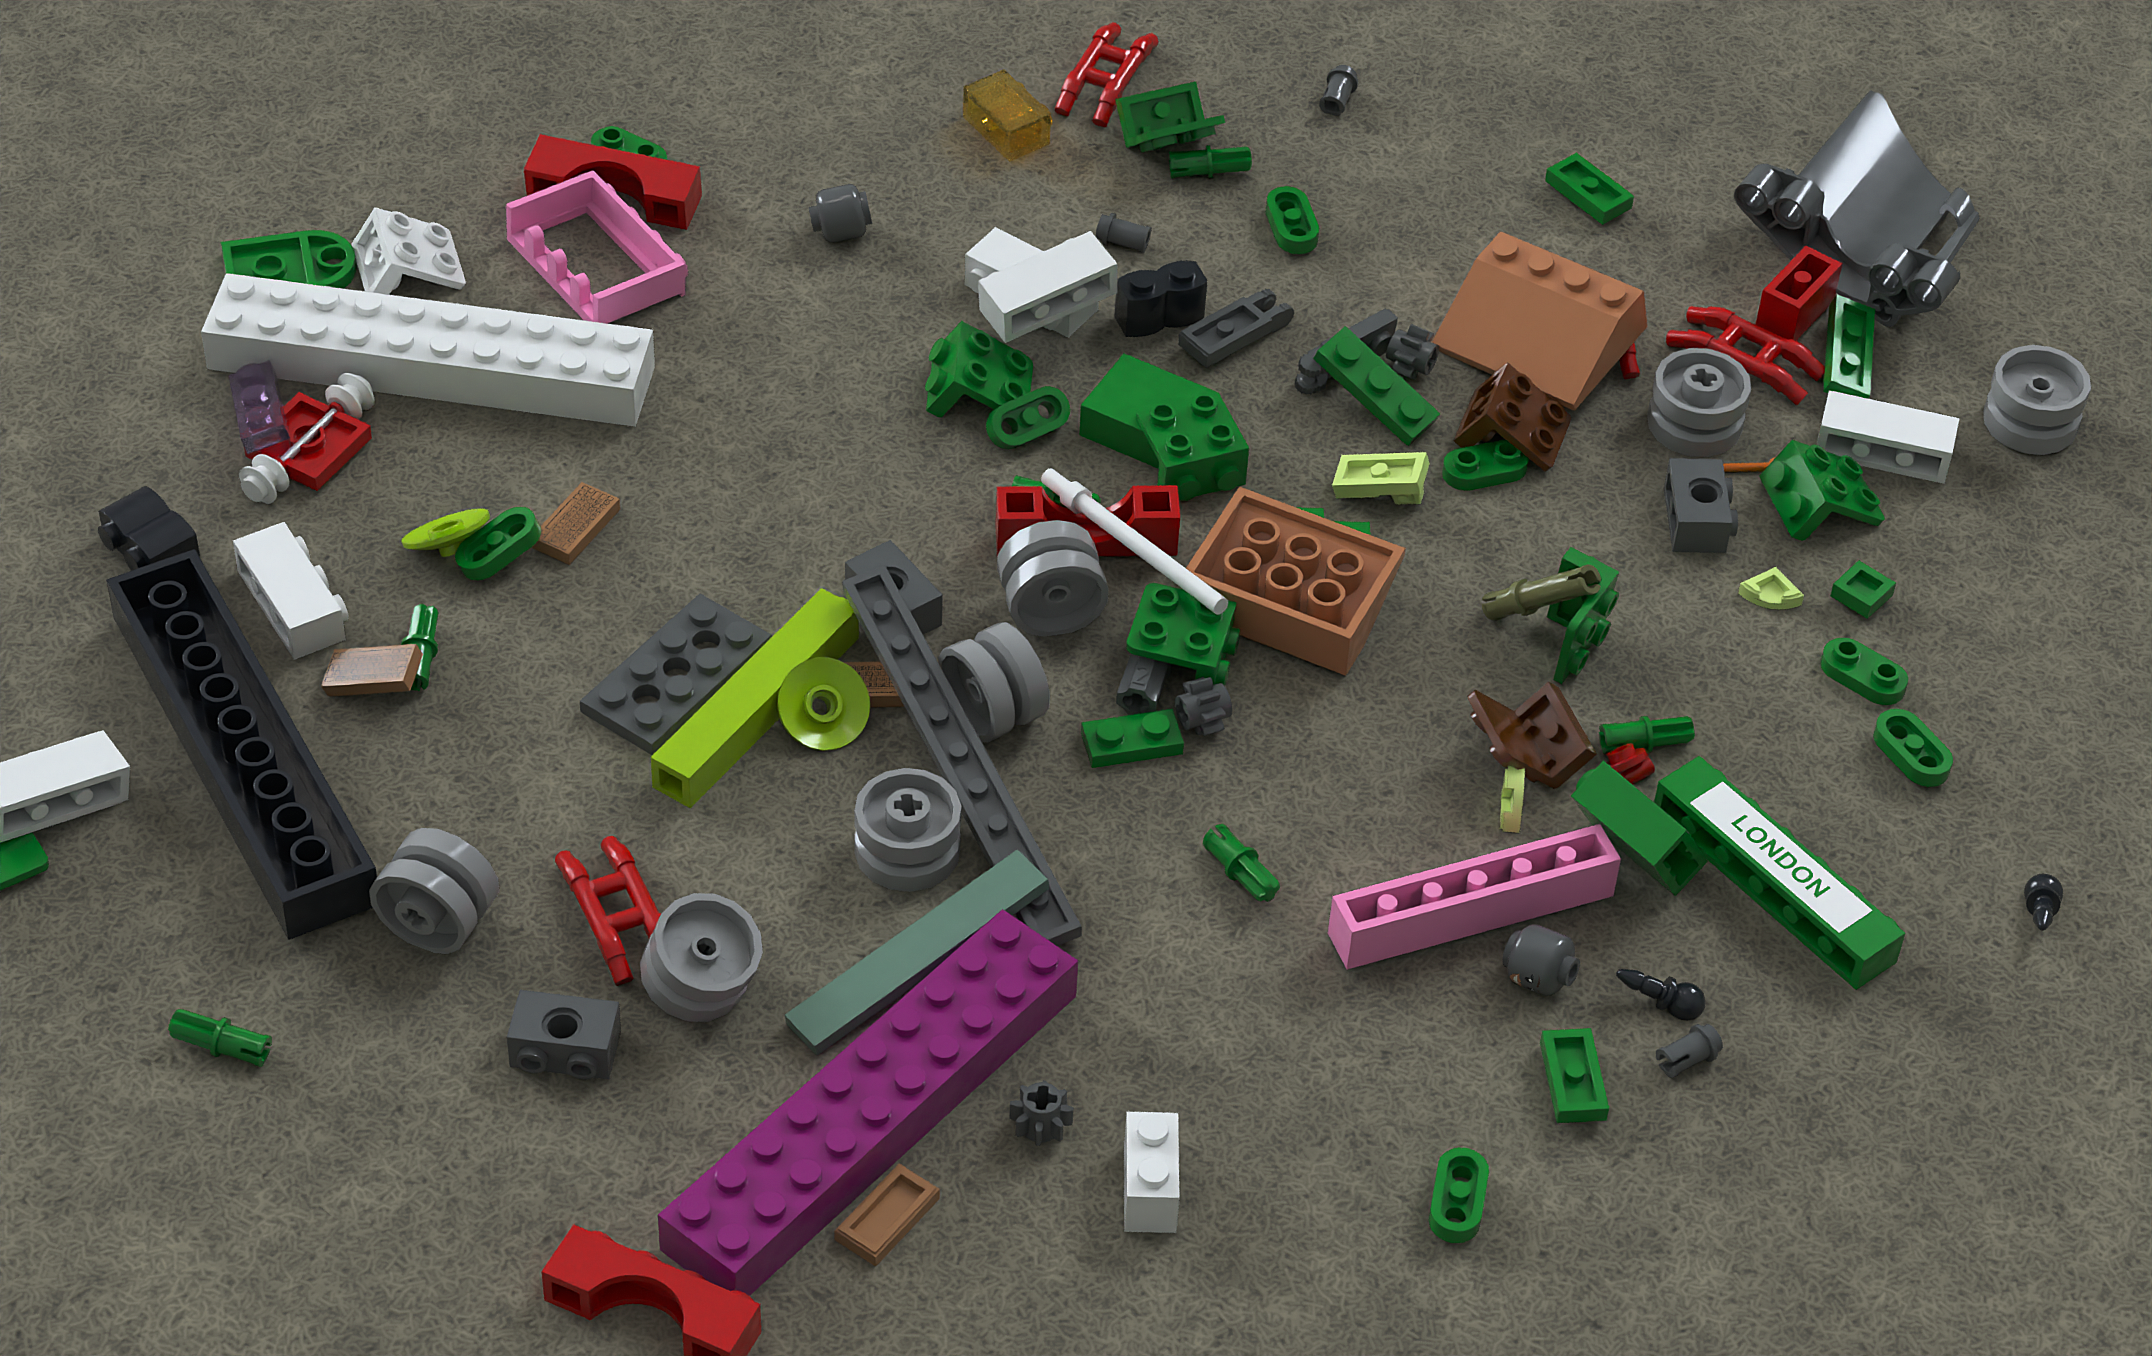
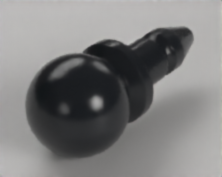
[2024,873,2063,931]
[1616,969,1706,1020]

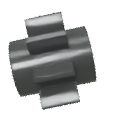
[1386,324,1440,380]
[1175,677,1232,736]
[1009,1080,1074,1146]

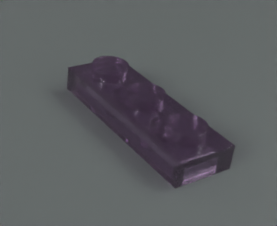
[228,360,290,454]

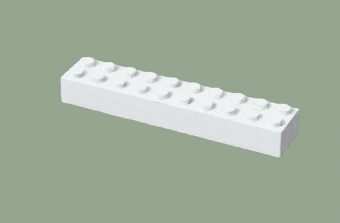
[201,273,655,427]

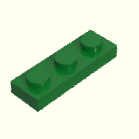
[1823,294,1875,399]
[1313,326,1440,446]

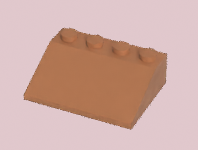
[1432,231,1647,411]
[1181,487,1406,676]

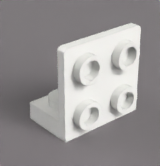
[351,207,466,295]

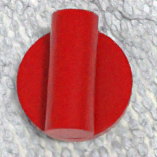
[1606,743,1655,785]

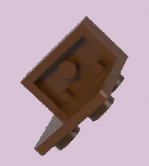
[1467,682,1597,789]

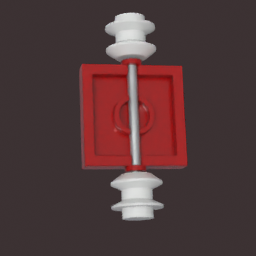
[239,373,375,504]

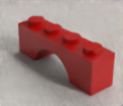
[523,134,702,230]
[995,485,1180,556]
[541,1224,761,1356]

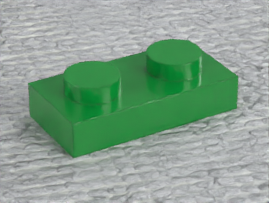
[1545,152,1634,225]
[1081,709,1184,768]
[1540,1028,1609,1123]

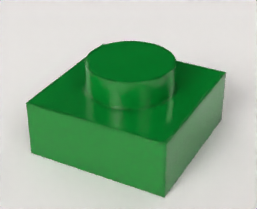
[1830,560,1896,619]

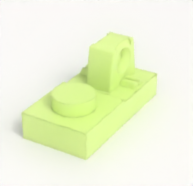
[1332,452,1430,505]

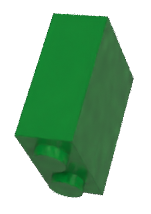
[1079,353,1211,469]
[1571,760,1708,896]

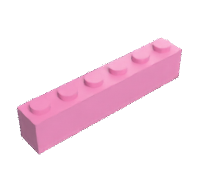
[1328,824,1621,970]

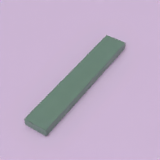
[785,849,1049,1056]

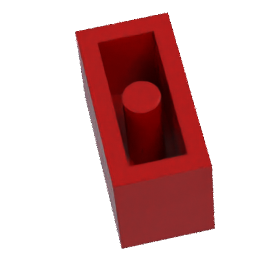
[1756,246,1843,341]

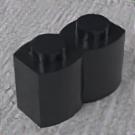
[1114,260,1208,337]
[98,486,200,571]

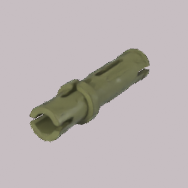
[1482,564,1601,621]

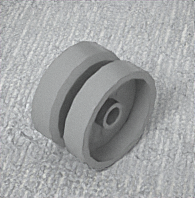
[1983,345,2091,455]
[1647,348,1751,457]
[997,520,1109,636]
[938,622,1050,742]
[854,768,962,892]
[369,828,499,954]
[640,893,763,1022]

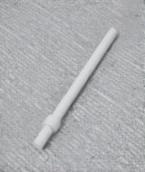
[1041,469,1228,615]

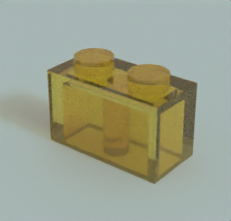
[963,69,1052,162]

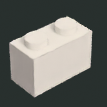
[1124,1112,1179,1233]

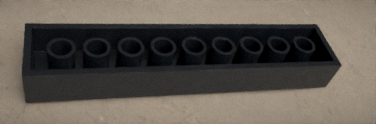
[106,549,377,940]

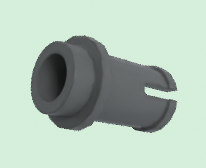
[1319,65,1359,116]
[1096,213,1152,253]
[1656,1024,1723,1078]

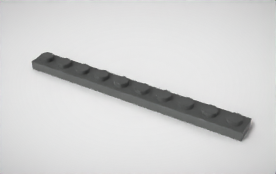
[842,565,1082,946]

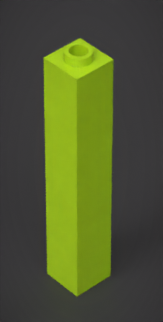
[651,588,859,809]

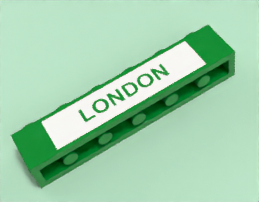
[1654,756,1905,990]

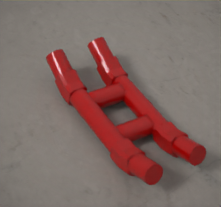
[1054,22,1158,128]
[1666,306,1825,406]
[555,836,661,986]

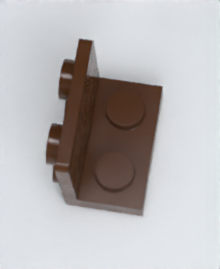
[1453,362,1572,471]

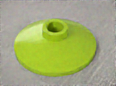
[402,508,490,557]
[777,657,870,751]

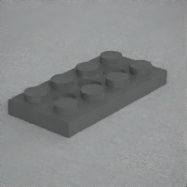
[580,593,772,755]

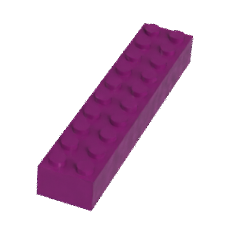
[658,909,1078,1296]

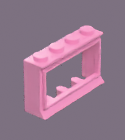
[506,170,688,324]

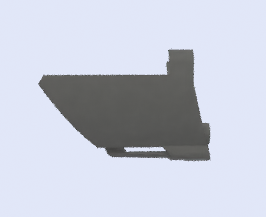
[1734,90,1980,327]

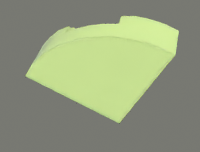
[1738,567,1804,609]
[1500,766,1525,833]

